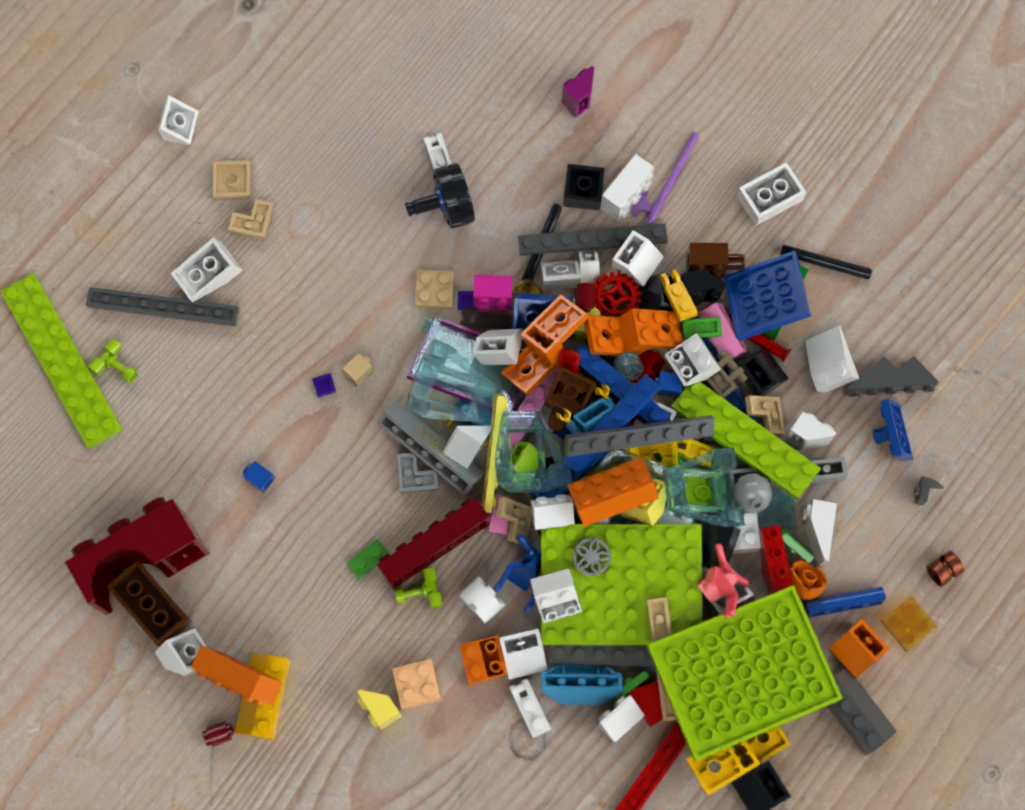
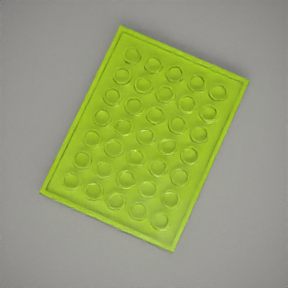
[541,524,702,645]
[646,585,843,762]

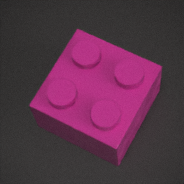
[473,275,513,312]

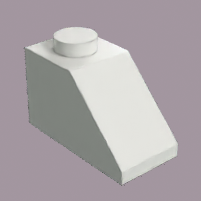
[578,249,600,284]

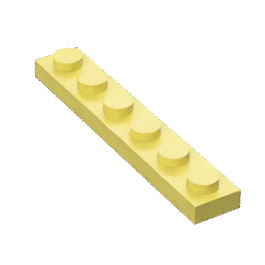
[481,394,508,513]

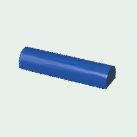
[804,587,886,618]

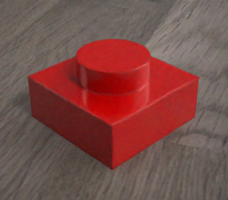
[558,348,581,373]

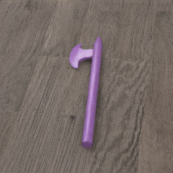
[632,132,699,225]

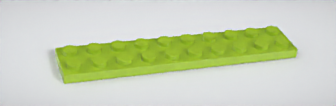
[0,273,123,449]

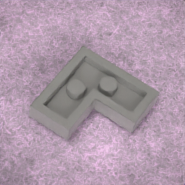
[397,453,439,494]

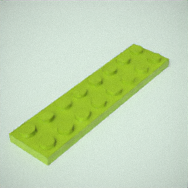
[671,382,821,500]

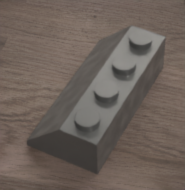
[827,667,897,756]

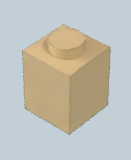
[342,353,373,387]

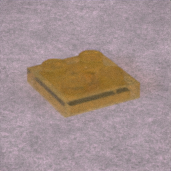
[880,596,937,652]

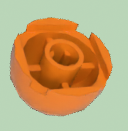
[789,560,827,600]

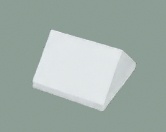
[158,96,199,145]
[540,259,581,290]
[443,426,493,469]

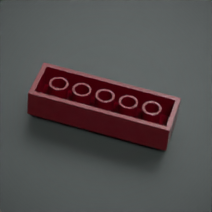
[377,498,490,590]

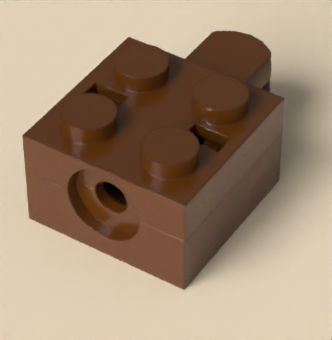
[686,242,745,279]
[544,367,597,431]

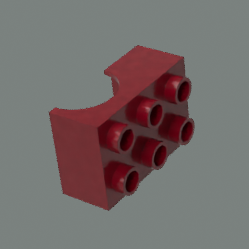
[65,497,210,615]

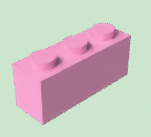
[698,302,749,361]

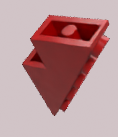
[760,525,793,595]

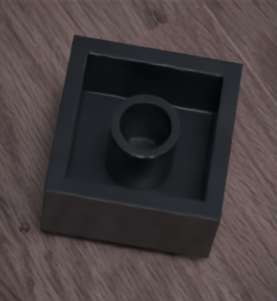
[563,164,605,211]

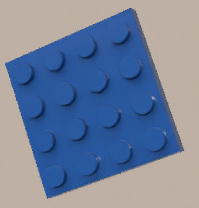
[724,251,811,341]

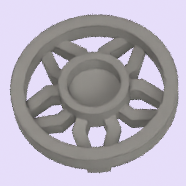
[573,538,611,576]

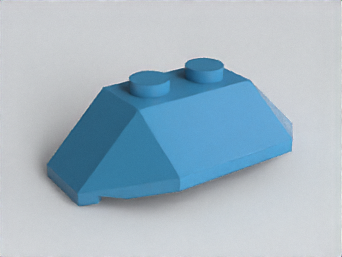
[541,663,623,705]

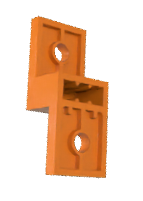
[501,294,589,397]
[584,309,684,357]

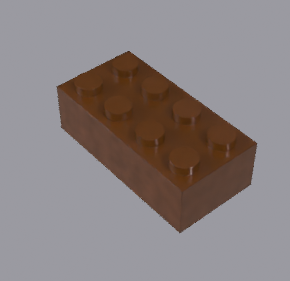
[106,560,192,647]

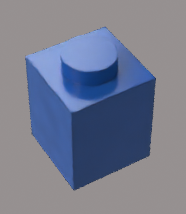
[655,371,682,397]
[243,461,275,493]

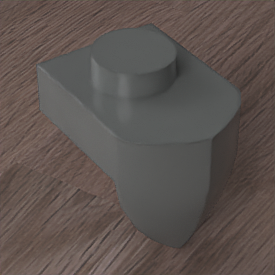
[913,476,944,505]

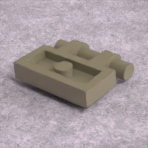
[706,349,748,398]

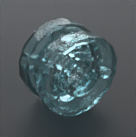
[614,351,644,381]

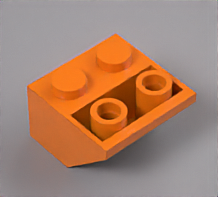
[828,619,890,678]
[459,635,508,686]

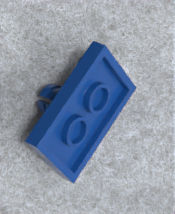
[872,399,913,461]

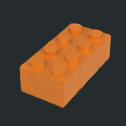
[567,457,659,527]
[191,645,283,705]

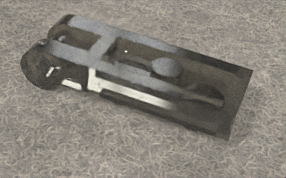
[459,308,514,332]

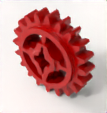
[592,271,641,317]

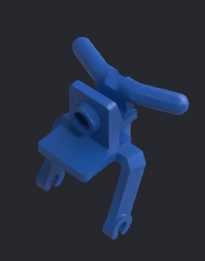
[493,534,541,613]

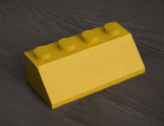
[234,654,291,740]

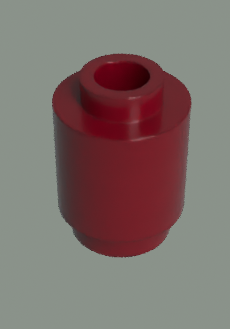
[575,283,594,313]
[202,721,234,747]

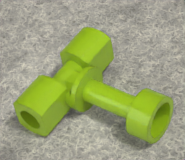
[88,338,138,383]
[395,567,443,609]

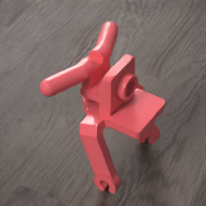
[698,543,749,619]

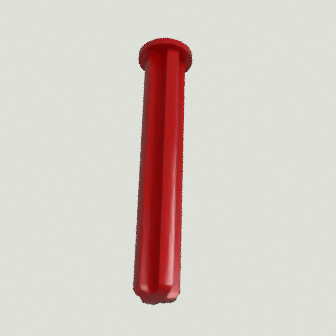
[728,314,791,362]

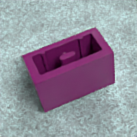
[562,66,594,118]

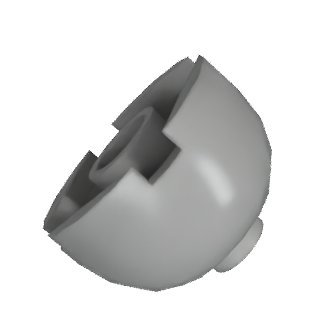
[732,473,772,513]

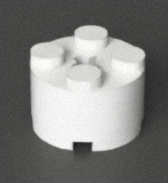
[459,576,505,624]

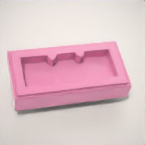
[488,494,515,536]

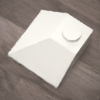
[155,628,207,676]

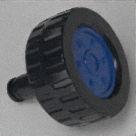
[405,163,475,228]

